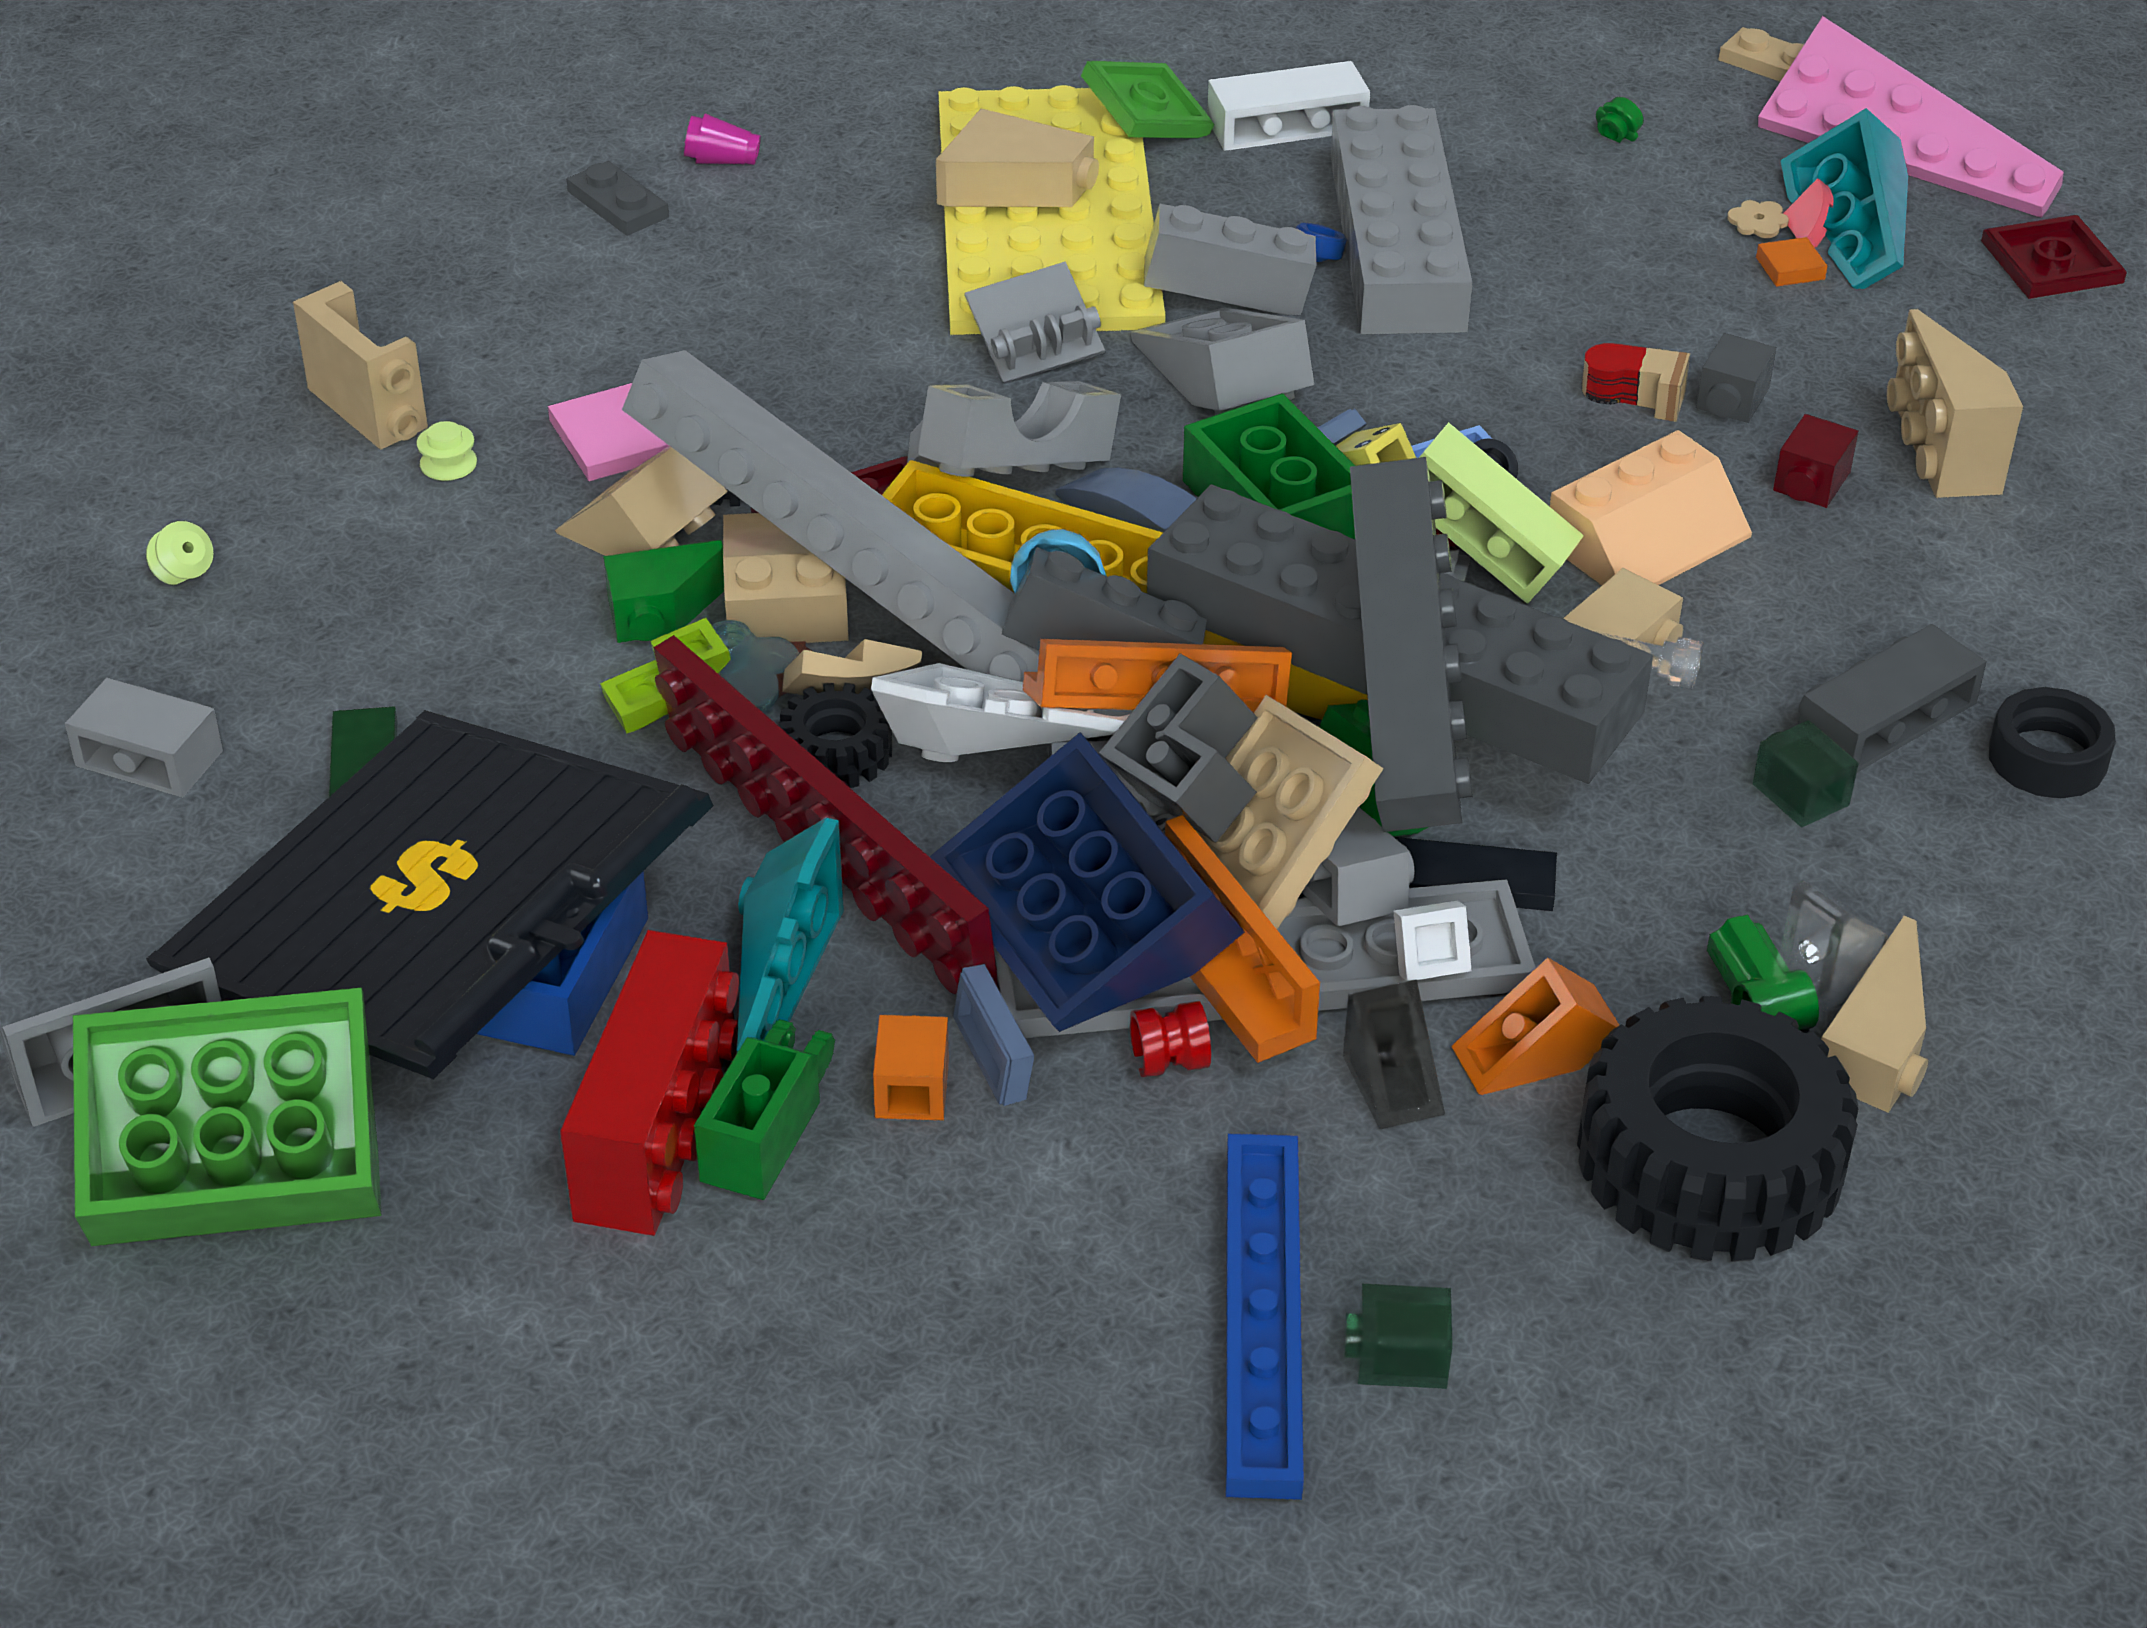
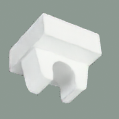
[1394,900,1472,982]

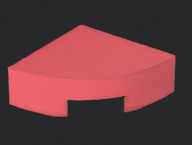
[1783,178,1834,248]

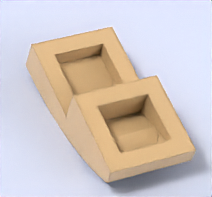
[782,639,922,695]

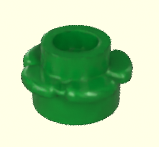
[1596,97,1644,143]

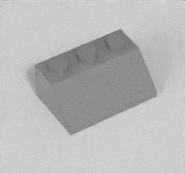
[0,958,221,1127]

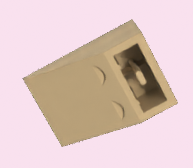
[1887,309,2023,498]

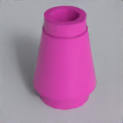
[684,113,761,165]

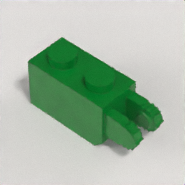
[694,1019,836,1200]

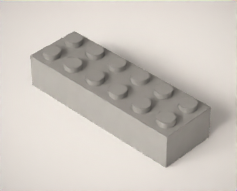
[1330,105,1473,334]

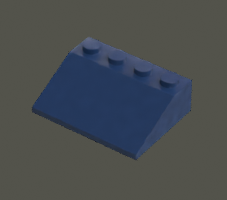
[930,732,1245,1032]

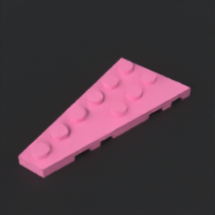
[1758,16,2064,218]

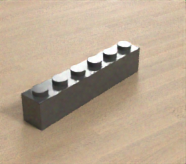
[1350,457,1473,832]

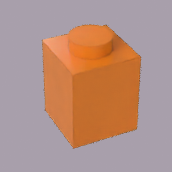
[873,1015,949,1120]

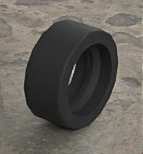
[1989,687,2116,799]

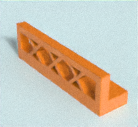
[1023,639,1292,713]
[1165,815,1320,1063]

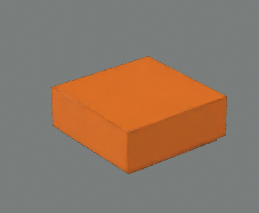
[1756,237,1828,287]

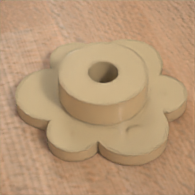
[1727,200,1789,238]

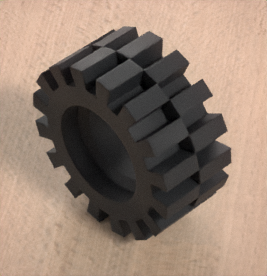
[779,683,893,788]

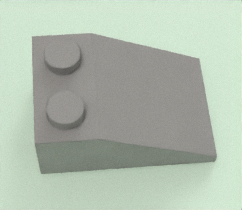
[1130,307,1314,415]

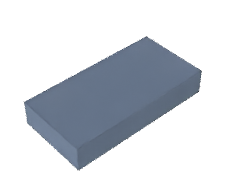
[953,964,1034,1106]

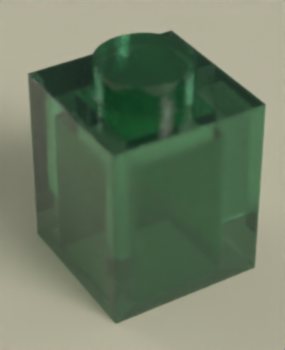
[1752,720,1859,828]
[1344,1283,1452,1389]

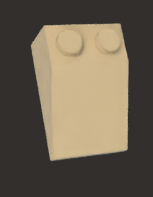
[723,513,849,647]

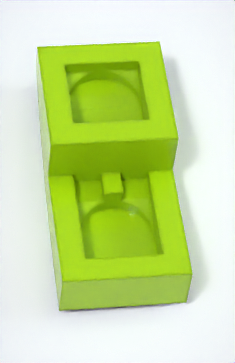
[600,618,731,734]

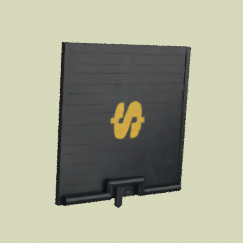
[146,710,714,1080]

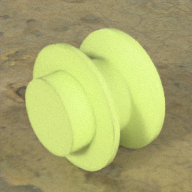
[417,421,477,481]
[146,521,214,585]

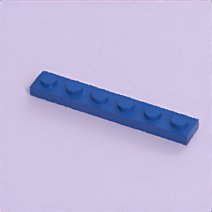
[1226,1134,1304,1500]

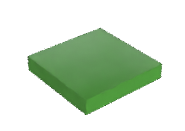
[1081,61,1215,138]

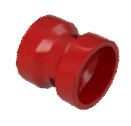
[1130,1001,1212,1077]

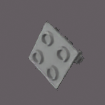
[964,261,1105,384]

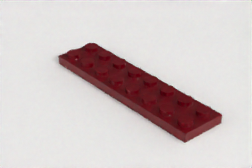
[653,635,997,994]

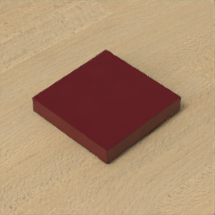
[1981,215,2127,299]

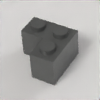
[1099,653,1258,843]

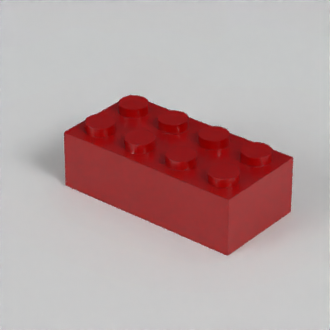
[560,930,739,1236]

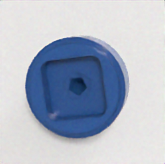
[1296,223,1347,262]

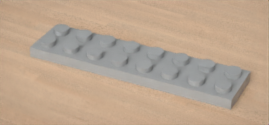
[994,879,1536,1038]

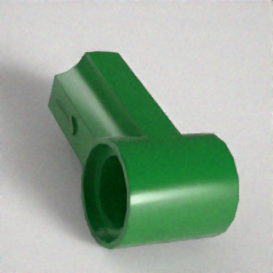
[1707,915,1819,1031]

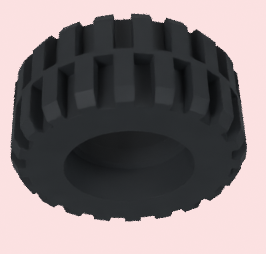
[1577,996,1859,1262]

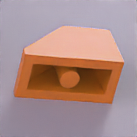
[1451,958,1619,1095]

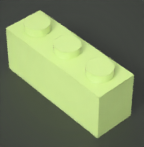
[1419,422,1584,604]

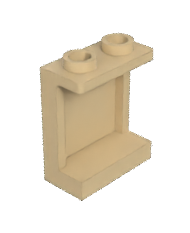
[293,281,428,450]

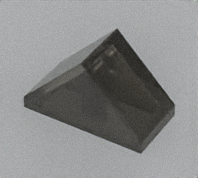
[1343,979,1445,1129]

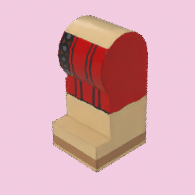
[1582,343,1690,422]

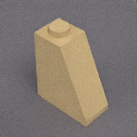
[936,109,1099,207]

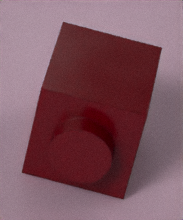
[1773,414,1859,508]

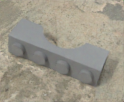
[917,381,1121,477]

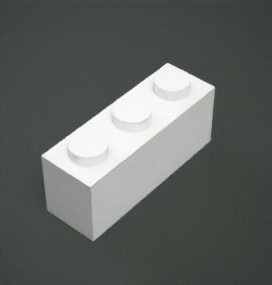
[1207,61,1370,151]

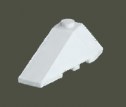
[871,663,1133,762]

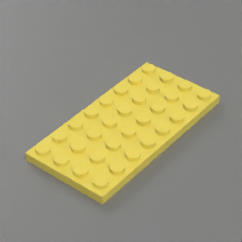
[938,85,1166,335]

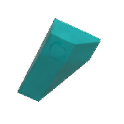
[1781,108,1908,289]
[737,818,844,1053]

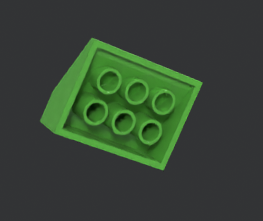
[73,988,382,1246]

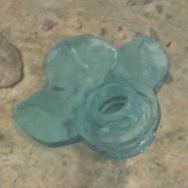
[712,620,800,712]

